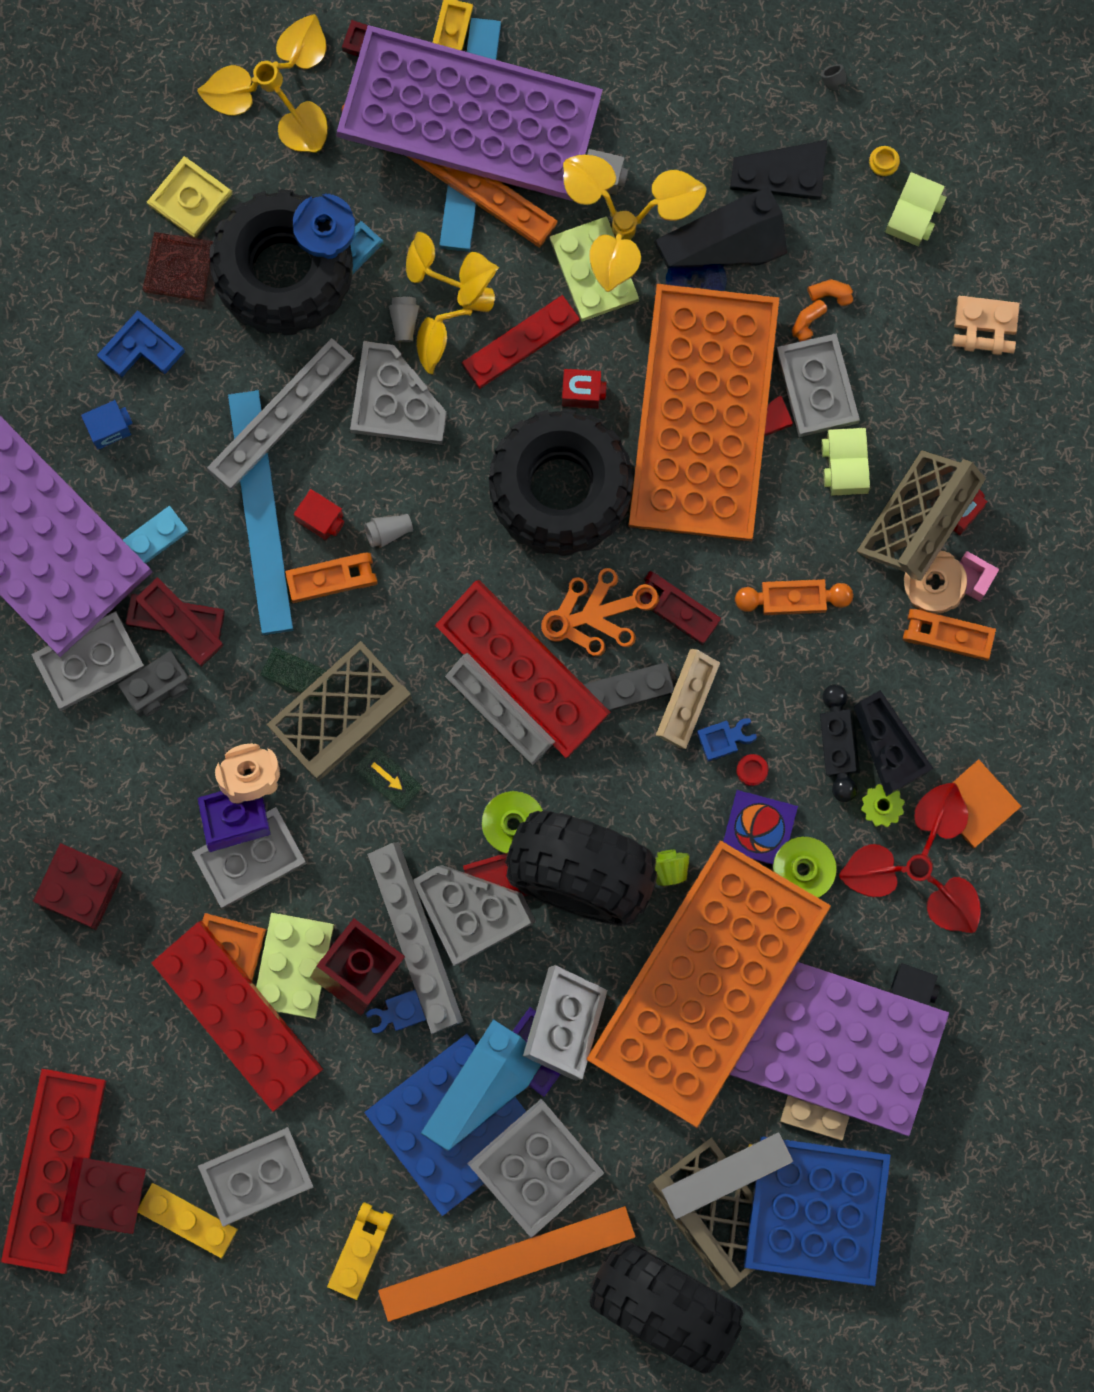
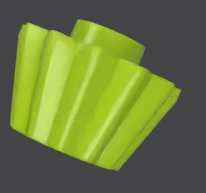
[861,784,905,827]
[655,849,689,886]

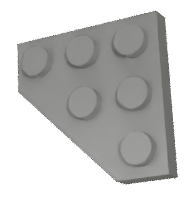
[350,341,447,445]
[413,865,536,966]

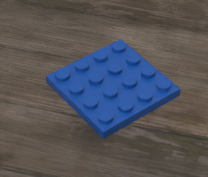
[364,1034,526,1216]
[744,1137,891,1286]

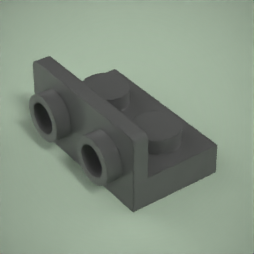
[118,650,192,717]

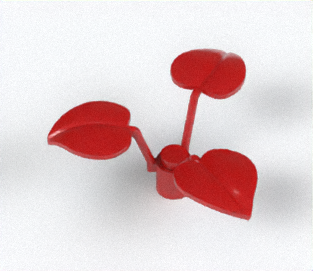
[839,783,981,933]

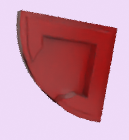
[764,396,793,436]

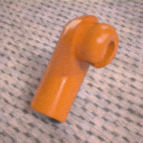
[807,279,854,306]
[792,300,827,342]

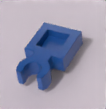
[697,718,757,762]
[366,990,426,1034]

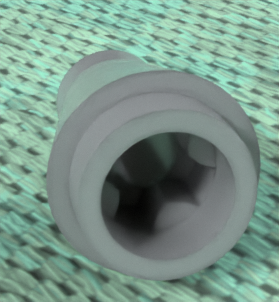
[389,297,419,342]
[364,514,413,548]

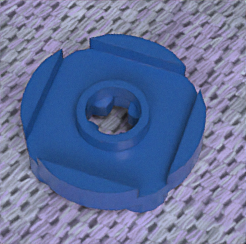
[293,194,356,259]

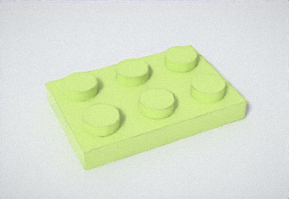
[550,216,639,322]
[256,913,334,1019]

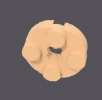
[904,550,967,614]
[215,743,280,804]

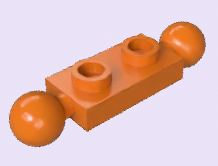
[735,579,853,615]

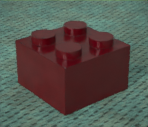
[33,843,123,931]
[310,918,405,1016]
[61,1156,146,1234]

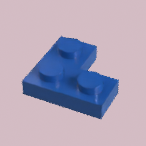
[97,310,185,378]

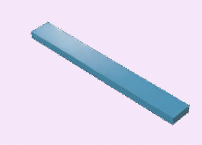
[440,18,501,252]
[228,390,293,635]

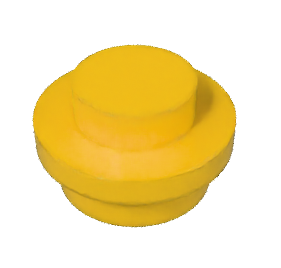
[869,146,900,176]

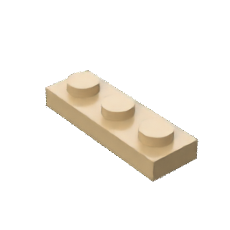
[656,649,720,749]

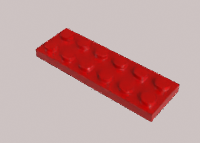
[435,580,611,758]
[151,921,323,1112]
[1,1069,107,1274]

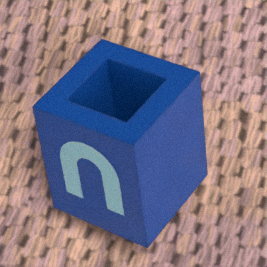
[81,400,133,450]

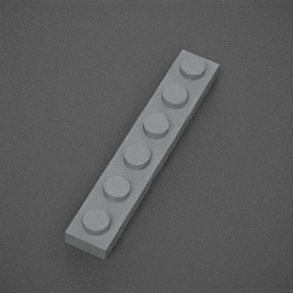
[207,338,355,491]
[367,842,463,1034]

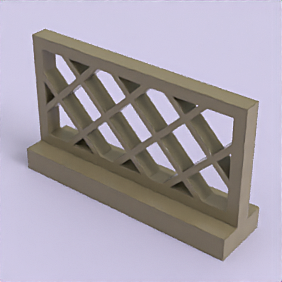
[857,450,986,581]
[267,641,412,782]
[647,1137,755,1291]

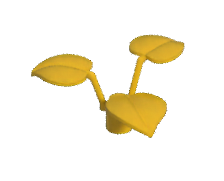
[197,14,328,153]
[563,155,707,292]
[406,232,499,375]

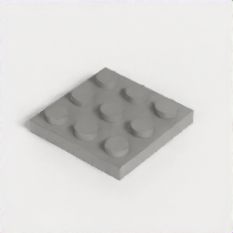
[467,1099,604,1238]

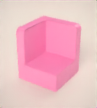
[960,551,999,602]

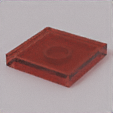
[143,232,213,302]

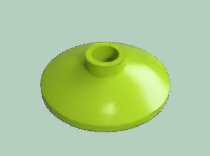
[482,791,543,854]
[773,837,836,898]

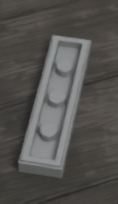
[445,653,555,765]
[662,1132,793,1219]

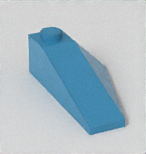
[421,1019,541,1151]

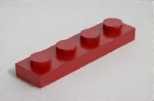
[462,295,580,389]

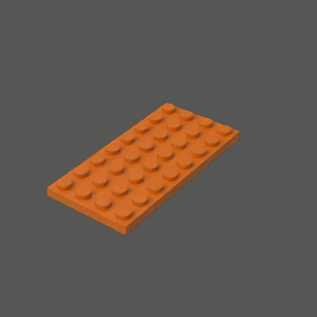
[629,284,779,541]
[586,840,831,1128]

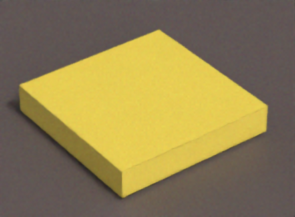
[147,156,233,240]

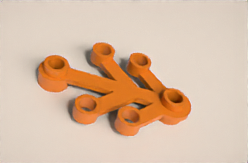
[541,568,659,657]

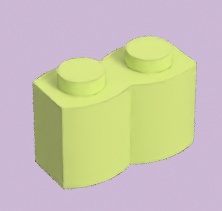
[885,172,947,247]
[822,428,870,496]

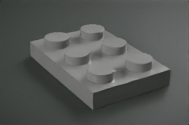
[776,334,860,437]
[31,611,145,711]
[192,807,307,909]
[523,965,608,1081]
[198,1127,313,1227]

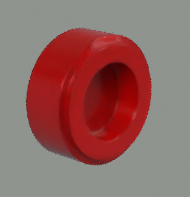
[736,754,768,787]

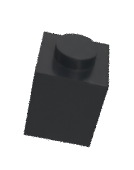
[889,963,940,1005]

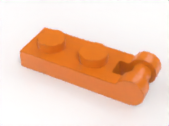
[285,553,378,603]
[902,609,996,661]

